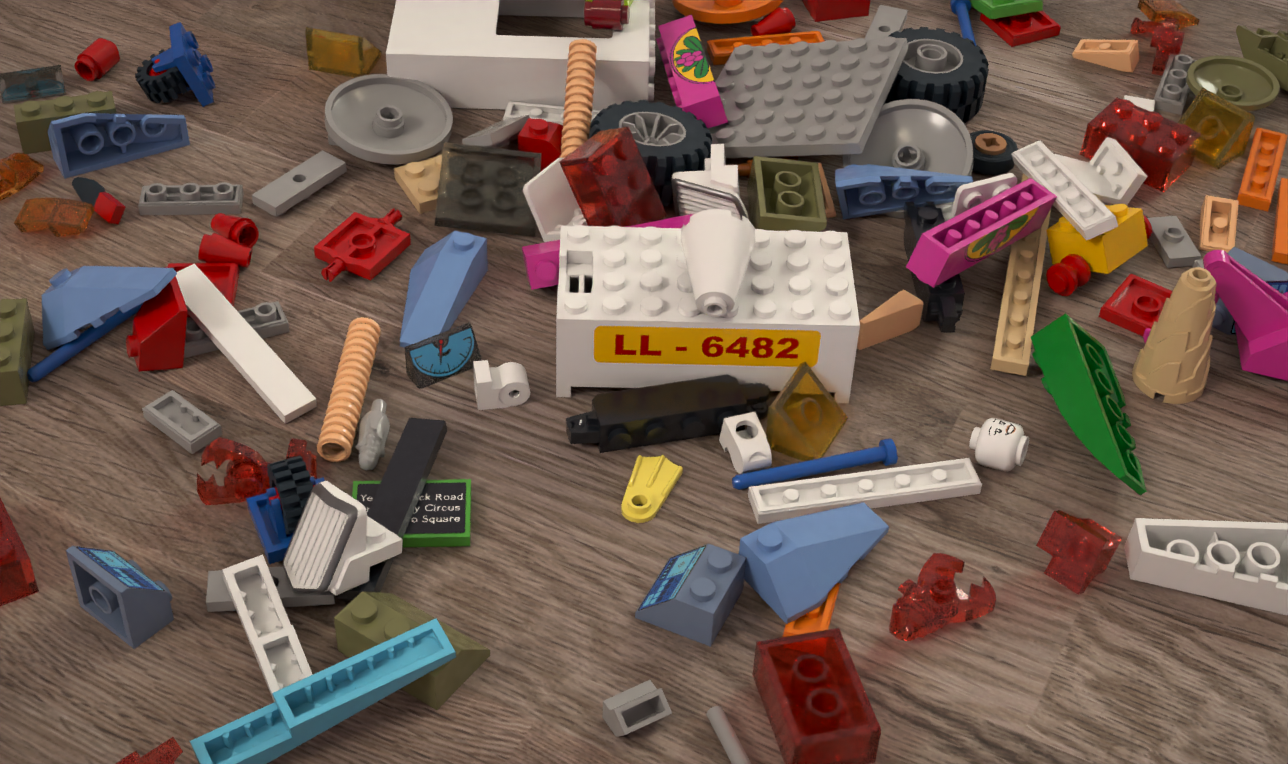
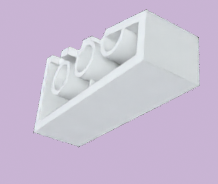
[1124,518,1288,616]

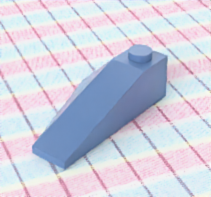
[47,113,190,179]
[835,164,973,220]
[400,231,488,349]
[41,266,177,350]
[739,502,889,624]

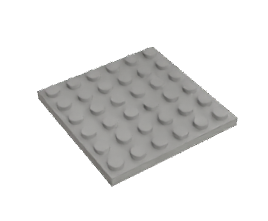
[709,36,908,158]

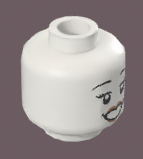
[969,418,1029,472]

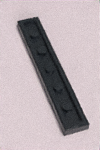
[336,418,447,600]

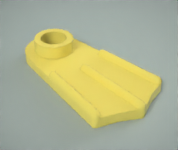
[621,455,683,523]

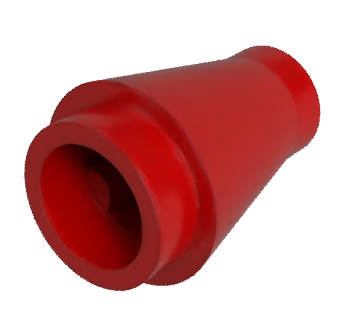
[751,7,796,36]
[211,213,259,248]
[198,232,252,268]

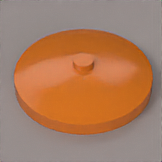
[672,0,783,24]

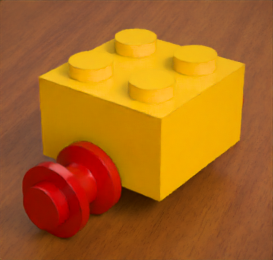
[1046,204,1152,296]

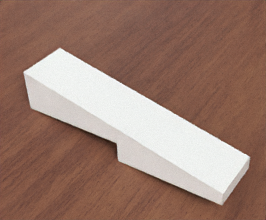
[222,554,313,702]

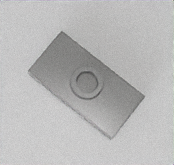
[1147,216,1201,268]
[142,390,222,454]

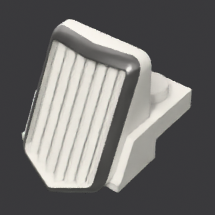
[672,144,748,220]
[283,481,403,595]

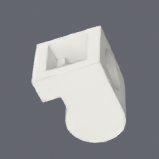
[473,360,531,410]
[719,412,772,474]

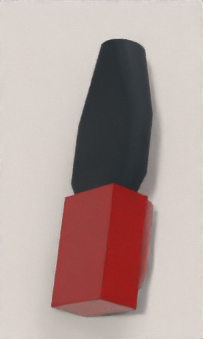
[72,177,126,225]

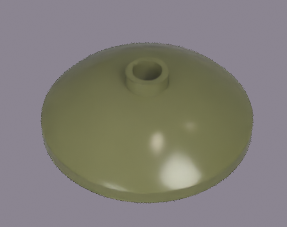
[1186,55,1280,113]

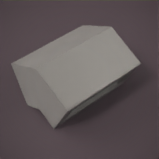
[602,680,672,737]

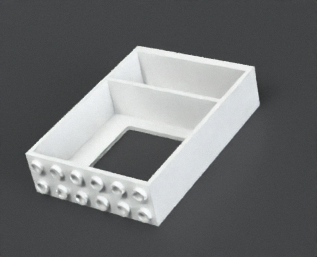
[386,0,655,110]

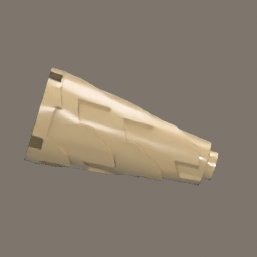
[1132,267,1217,404]

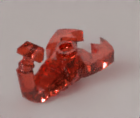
[1131,16,1185,76]
[197,437,317,505]
[889,553,996,641]

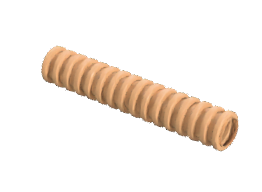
[560,39,597,183]
[317,317,381,462]

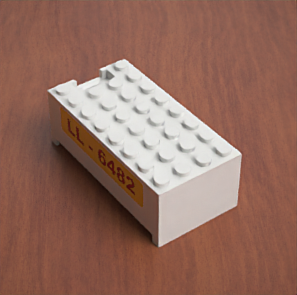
[556,225,860,403]

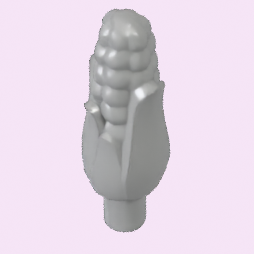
[355,399,390,471]

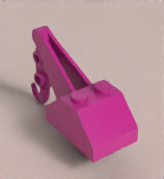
[1143,250,1288,381]

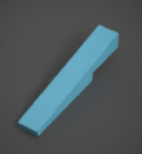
[190,618,456,764]

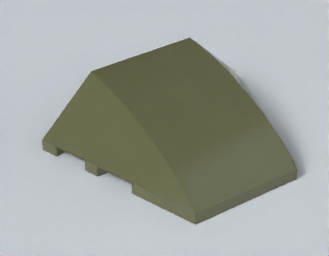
[1236,25,1288,91]

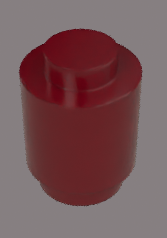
[584,0,630,30]

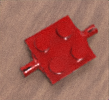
[314,208,411,282]

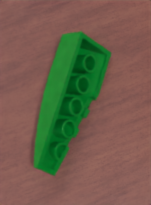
[1031,313,1147,495]

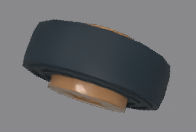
[970,130,1018,175]

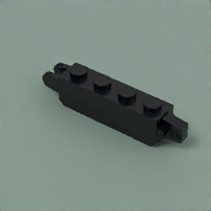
[904,201,965,333]
[566,374,771,453]

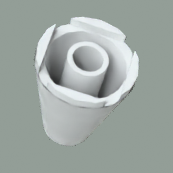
[681,209,755,317]

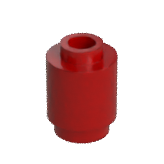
[75,38,120,81]

